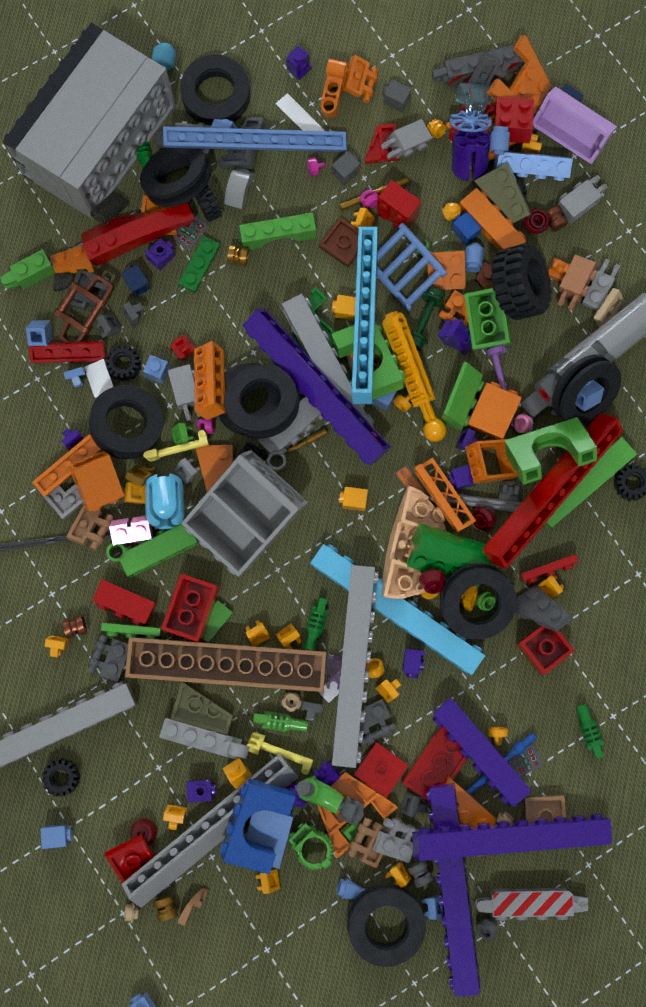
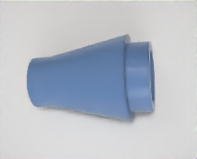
[336,878,366,899]

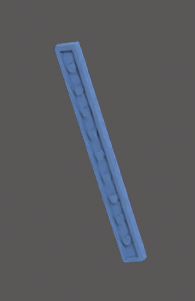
[162,126,347,152]

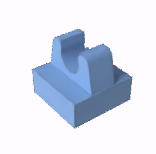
[63,367,86,387]
[421,895,445,920]

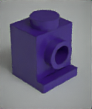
[286,45,312,80]
[144,238,175,271]
[402,649,425,679]

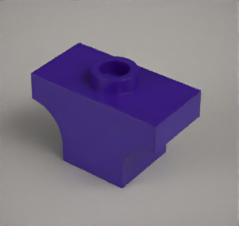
[438,318,472,355]

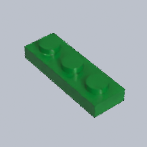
[178,236,221,293]

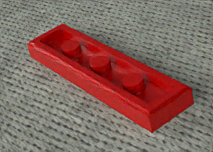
[28,341,106,363]

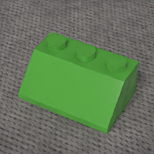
[464,288,514,350]
[441,362,484,431]

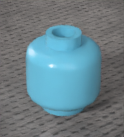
[152,43,176,70]

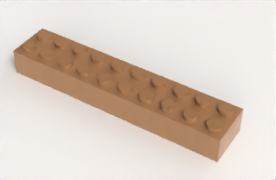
[125,637,326,692]

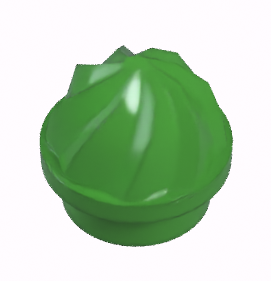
[476,592,496,611]

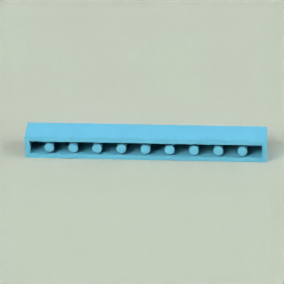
[352,227,378,404]
[310,544,485,676]

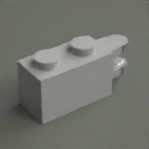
[381,119,432,160]
[557,175,608,224]
[168,364,202,421]

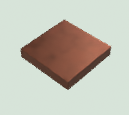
[319,217,359,268]

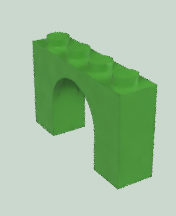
[331,322,405,400]
[505,417,597,485]

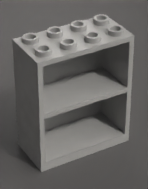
[181,450,308,577]

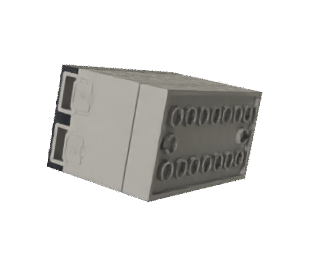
[3,23,176,220]

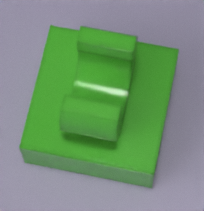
[171,423,194,446]

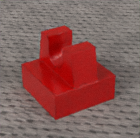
[169,335,195,362]

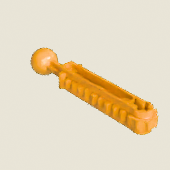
[382,311,447,442]

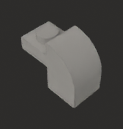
[224,169,254,209]

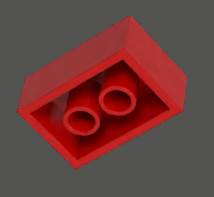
[161,574,220,643]

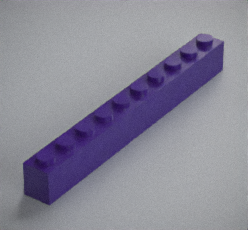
[242,309,391,465]
[426,783,481,996]
[412,814,612,861]

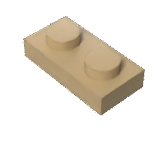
[594,288,625,327]

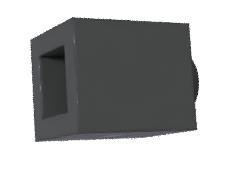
[382,79,412,112]
[332,151,360,185]

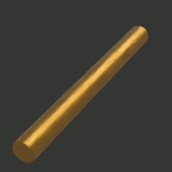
[339,177,409,211]

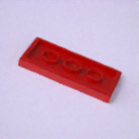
[402,726,468,804]

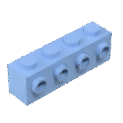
[494,151,573,181]

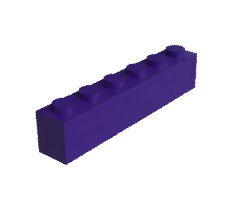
[432,698,532,807]

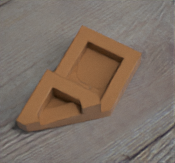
[177,887,208,926]

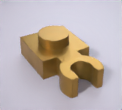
[125,462,155,487]

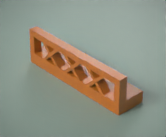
[32,434,102,497]
[413,458,476,534]

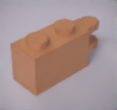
[558,255,598,311]

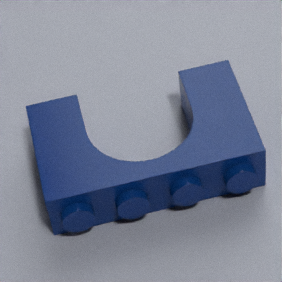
[219,778,296,874]

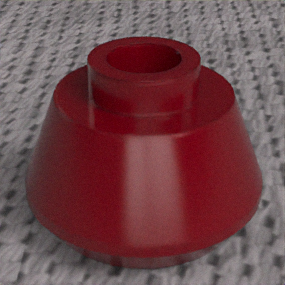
[524,209,549,234]
[472,507,497,532]
[419,569,446,594]
[130,818,157,845]

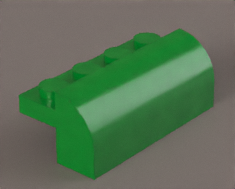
[406,523,492,588]

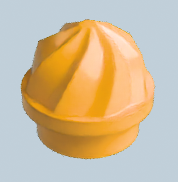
[427,120,446,138]
[442,202,461,221]

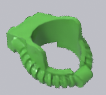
[288,822,334,870]

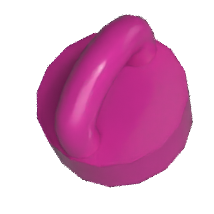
[307,157,325,177]
[360,190,378,210]
[197,418,215,434]

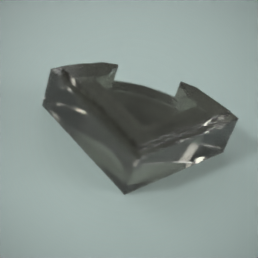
[53,272,75,291]

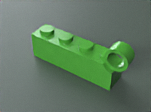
[106,524,199,578]

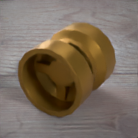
[227,245,249,266]
[153,895,178,922]

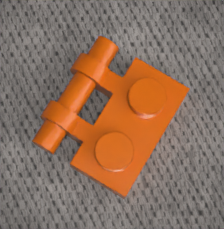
[343,55,378,103]
[439,290,470,331]

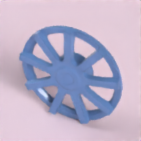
[449,110,492,132]

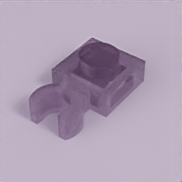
[325,655,342,690]

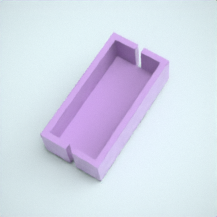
[533,86,617,164]

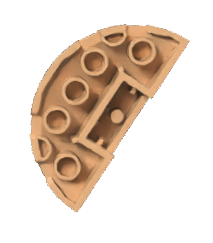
[382,486,446,599]

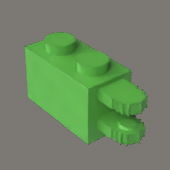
[1,249,55,290]

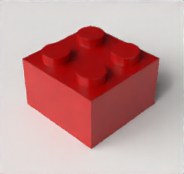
[494,96,534,143]
[376,180,422,230]
[516,626,575,676]

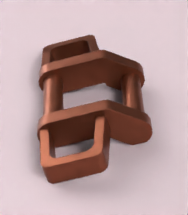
[53,275,115,342]

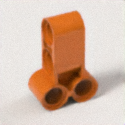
[320,58,348,119]

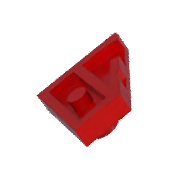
[365,123,400,164]

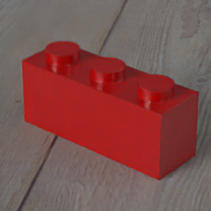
[92,579,158,626]

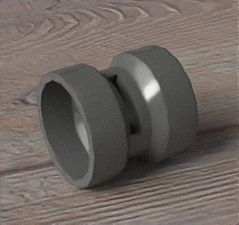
[407,860,434,888]

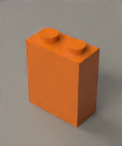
[468,382,522,440]
[68,451,124,512]

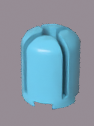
[145,474,185,530]

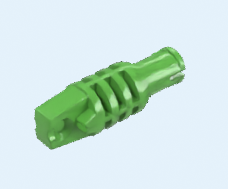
[253,711,308,732]

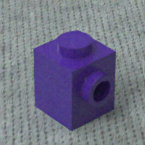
[187,779,216,802]

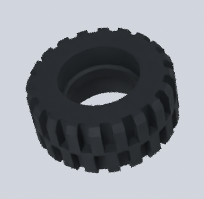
[491,243,552,320]

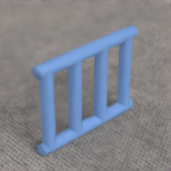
[377,223,447,311]

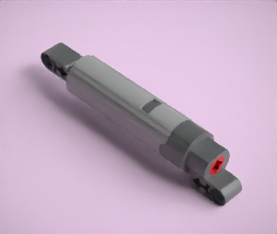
[520,293,646,419]

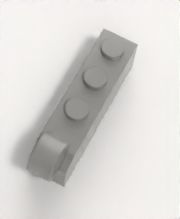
[258,397,323,472]
[159,718,250,759]

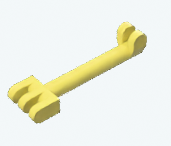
[143,430,209,462]
[246,732,313,775]

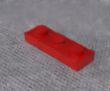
[518,554,578,584]

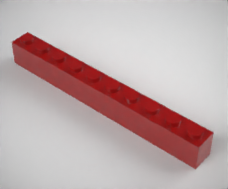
[482,413,623,569]

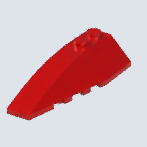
[81,203,195,267]

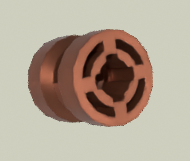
[545,206,568,232]
[62,615,87,639]

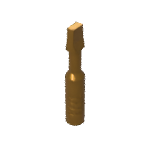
[288,428,328,453]

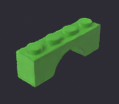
[239,212,316,250]

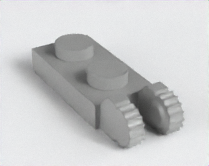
[582,259,620,311]

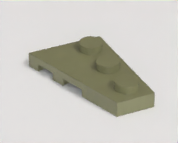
[475,163,532,223]
[171,682,233,735]

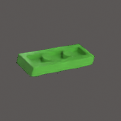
[101,623,163,639]

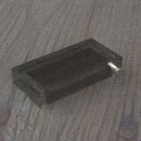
[90,191,129,226]

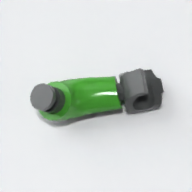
[296,778,364,825]

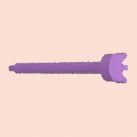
[487,345,514,427]

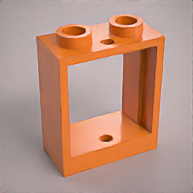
[465,439,518,484]

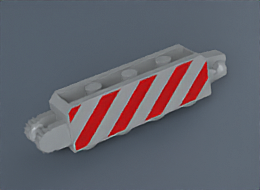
[474,888,588,921]

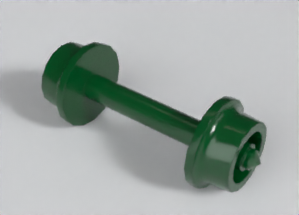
[410,287,446,351]

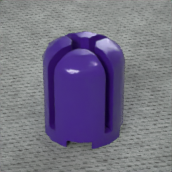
[452,126,491,181]

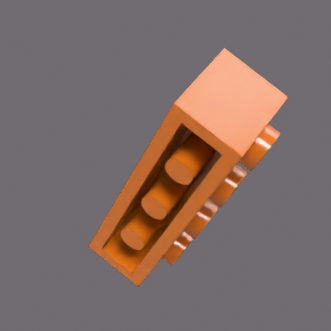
[459,188,526,251]
[194,341,226,420]

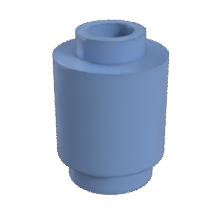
[490,126,510,155]
[465,243,484,272]

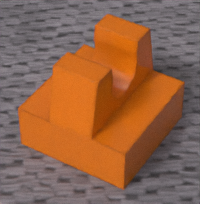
[548,258,570,283]

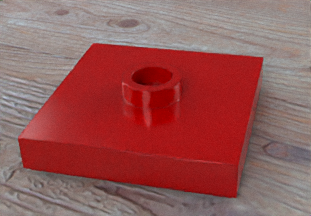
[354,742,409,798]
[105,834,155,883]

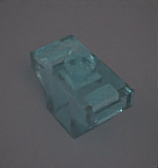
[455,83,494,114]

